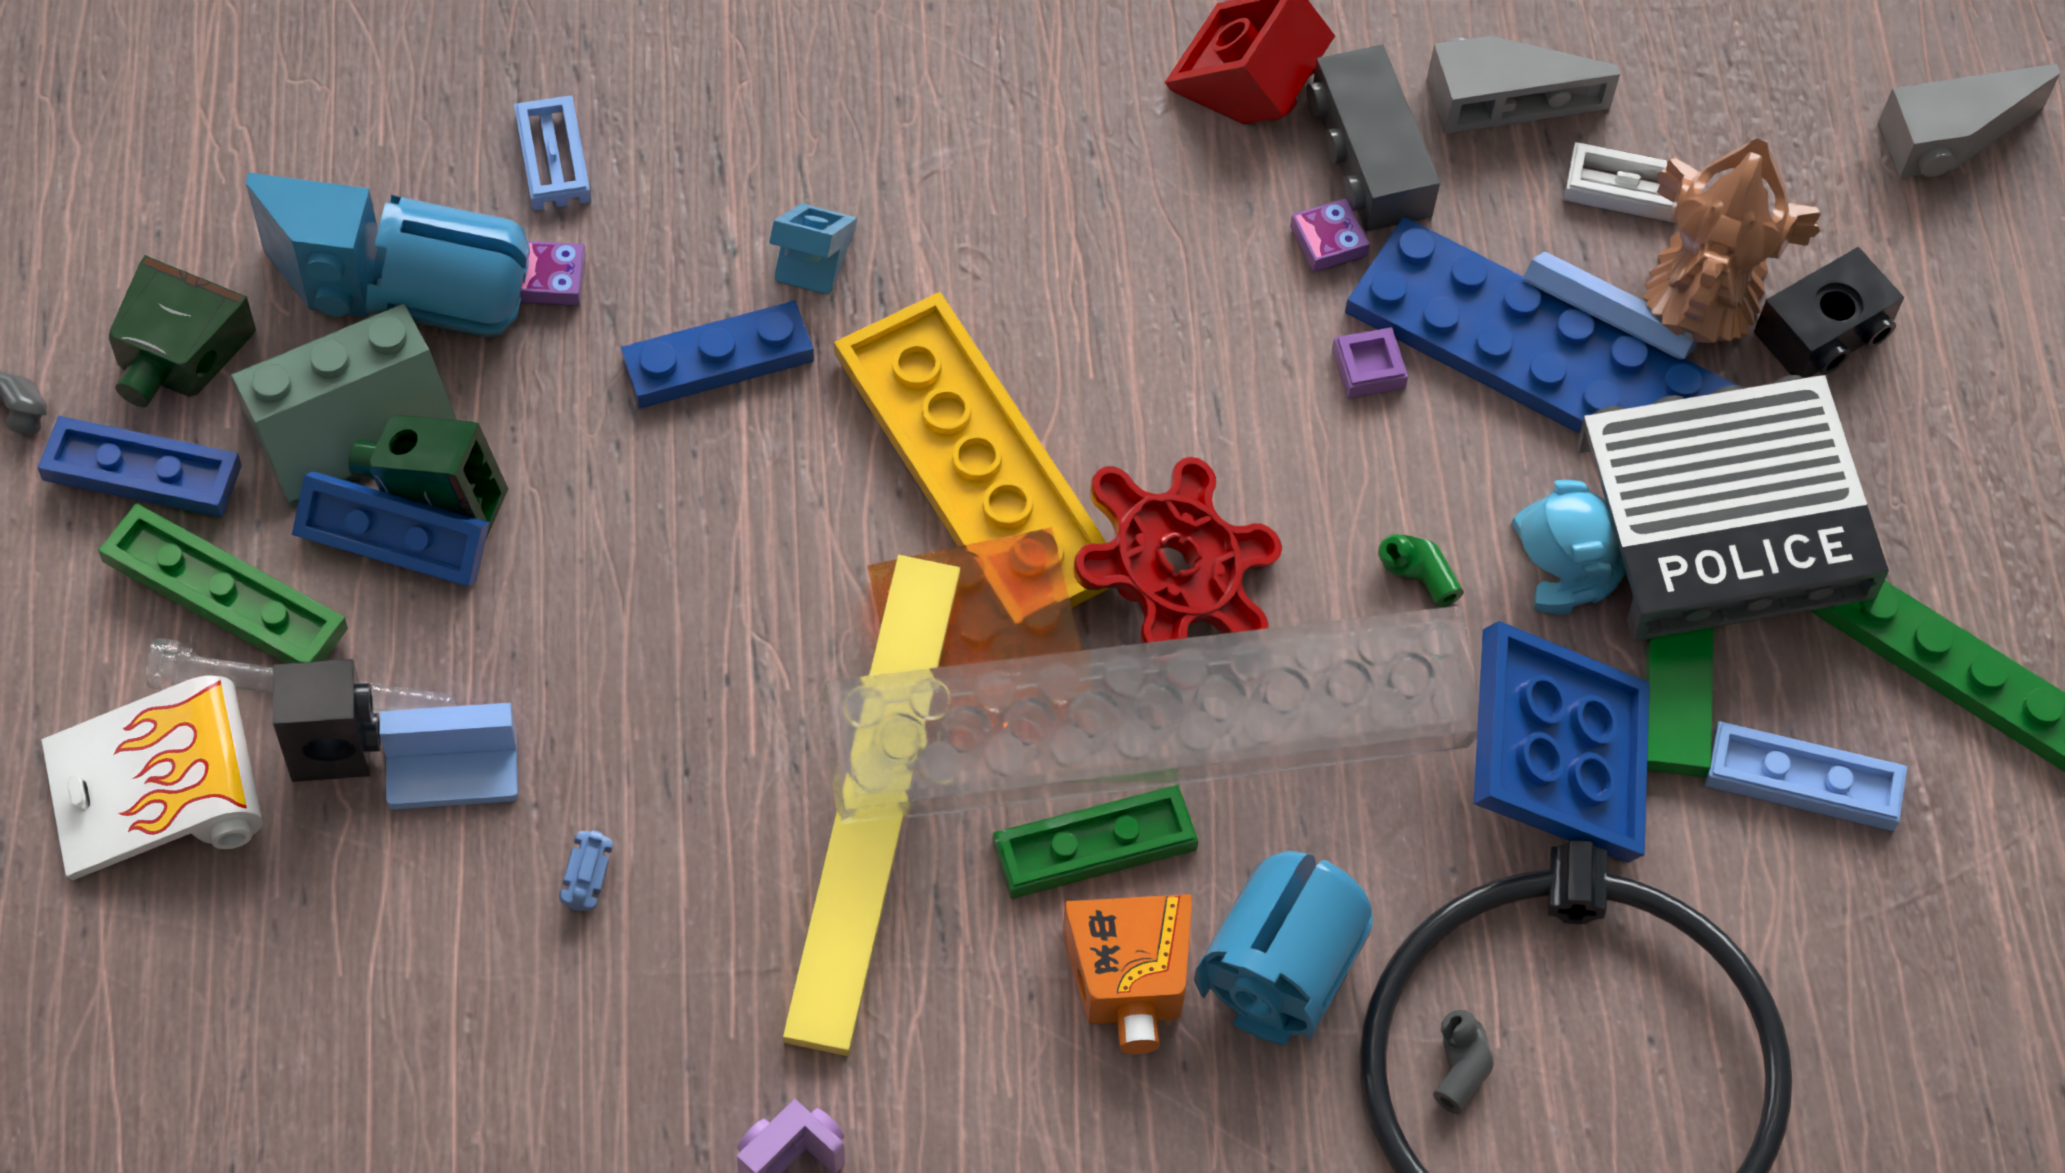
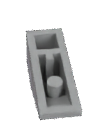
[1427,36,1620,134]
[1878,64,2061,178]

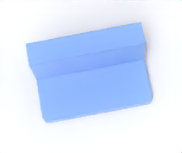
[379,703,518,810]

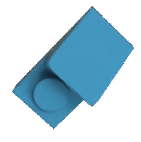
[769,203,858,294]

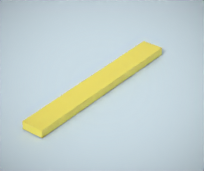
[783,555,960,1057]

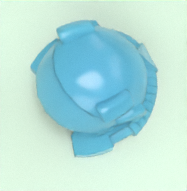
[1511,480,1626,615]

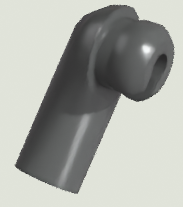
[0,372,47,435]
[1433,1010,1494,1114]

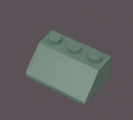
[231,304,457,508]

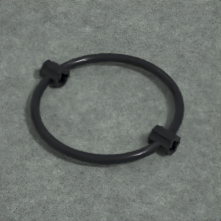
[1360,840,1792,1173]

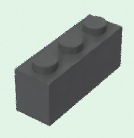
[1306,44,1440,232]

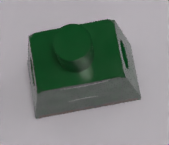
[109,255,256,408]
[349,415,508,539]

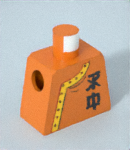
[1062,894,1192,1054]

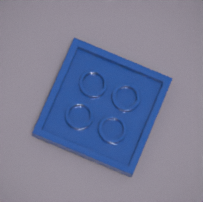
[1473,621,1650,863]

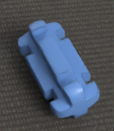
[559,830,613,912]

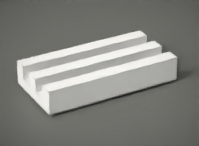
[1563,142,1690,223]

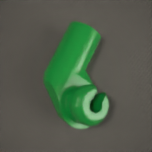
[1378,534,1464,607]

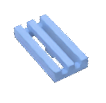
[514,95,591,211]

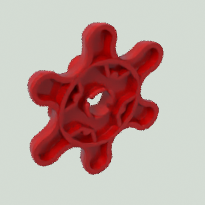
[1073,457,1282,659]

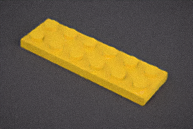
[834,292,1110,636]

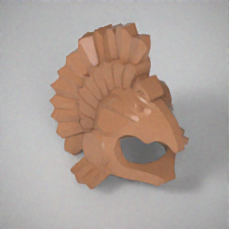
[1641,138,1821,343]

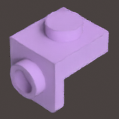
[736,1099,845,1173]

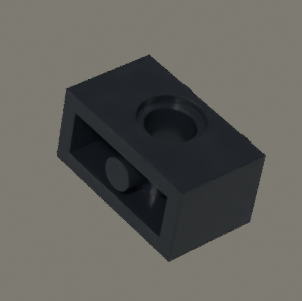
[1753,246,1905,379]
[273,659,381,782]

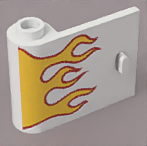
[41,676,263,881]

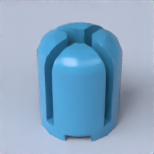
[366,195,530,337]
[1194,850,1373,1045]

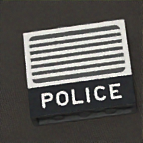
[1576,375,1889,642]

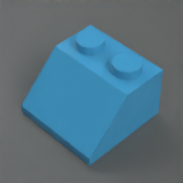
[245,172,378,317]

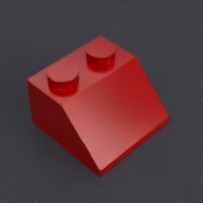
[1164,0,1335,124]

